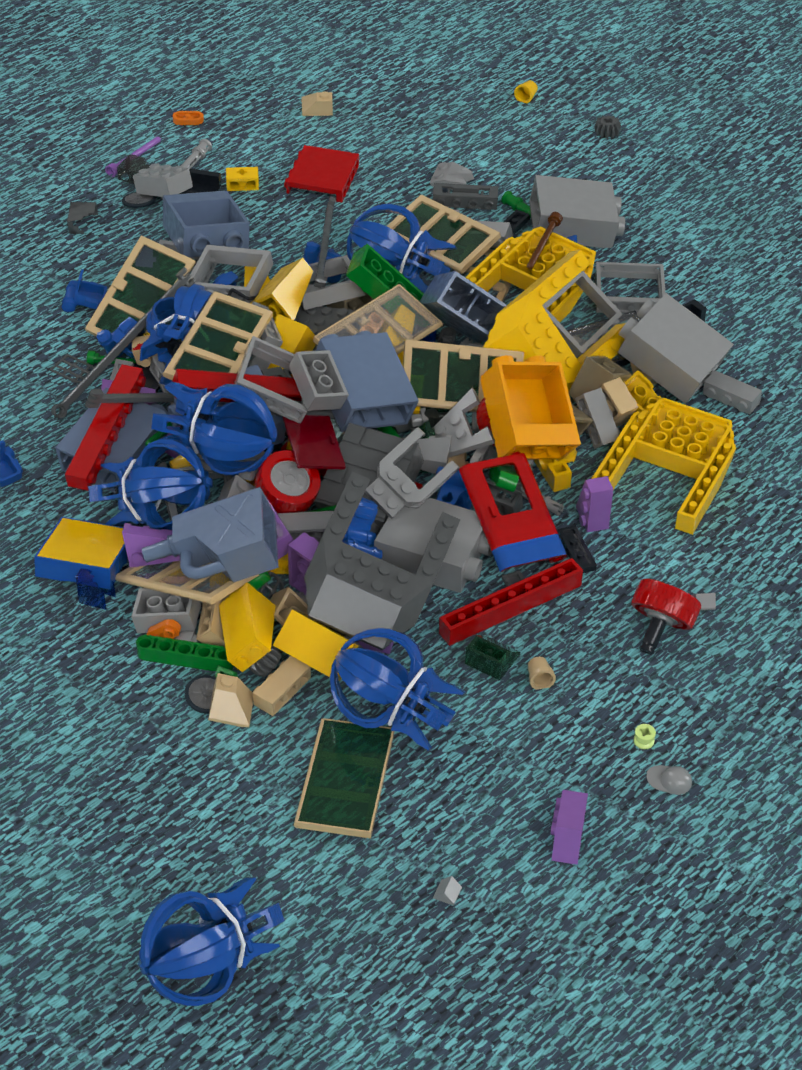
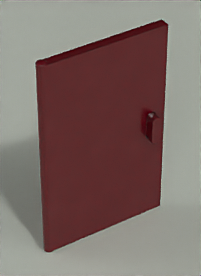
[282,415,346,470]

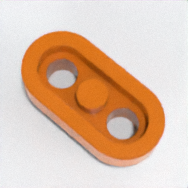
[173,111,204,125]
[146,619,181,639]

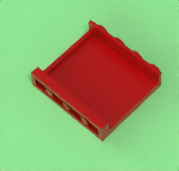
[284,145,359,203]

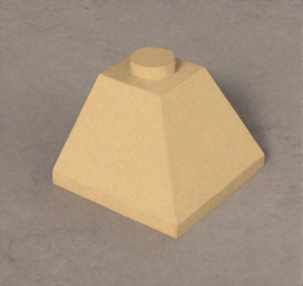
[302,91,333,116]
[270,587,308,626]
[208,673,253,727]

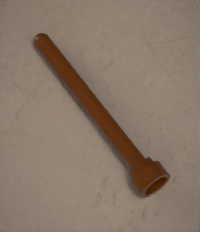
[527,212,563,270]

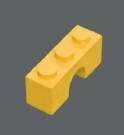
[534,459,572,492]

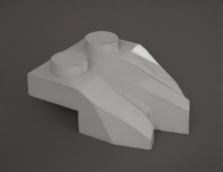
[430,162,474,190]

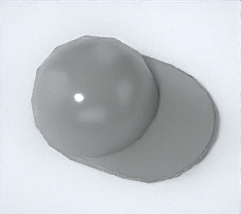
[646,765,692,795]

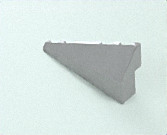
[403,435,452,474]

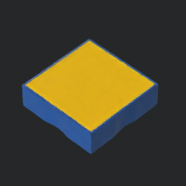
[34,517,128,590]

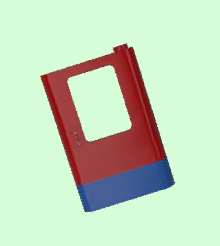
[459,452,567,572]

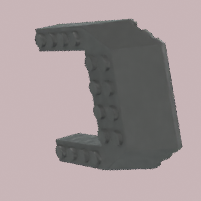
[304,471,460,650]

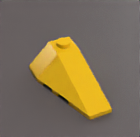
[624,370,662,413]

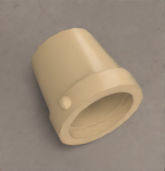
[528,657,556,690]

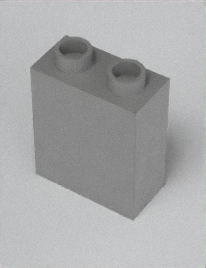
[529,175,625,248]
[618,293,734,404]
[374,498,492,593]

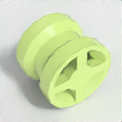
[634,724,656,749]

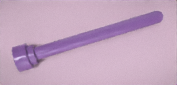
[105,137,161,177]

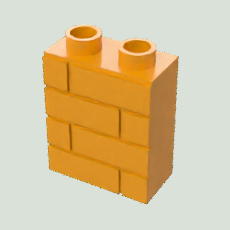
[480,355,581,460]

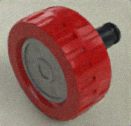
[254,450,321,513]
[631,579,701,655]

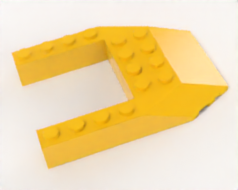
[465,226,596,323]
[483,250,626,392]
[591,398,736,535]

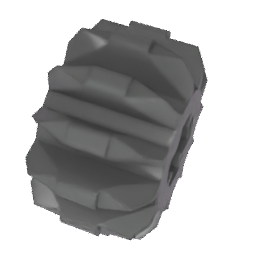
[594,115,621,139]
[249,644,281,677]

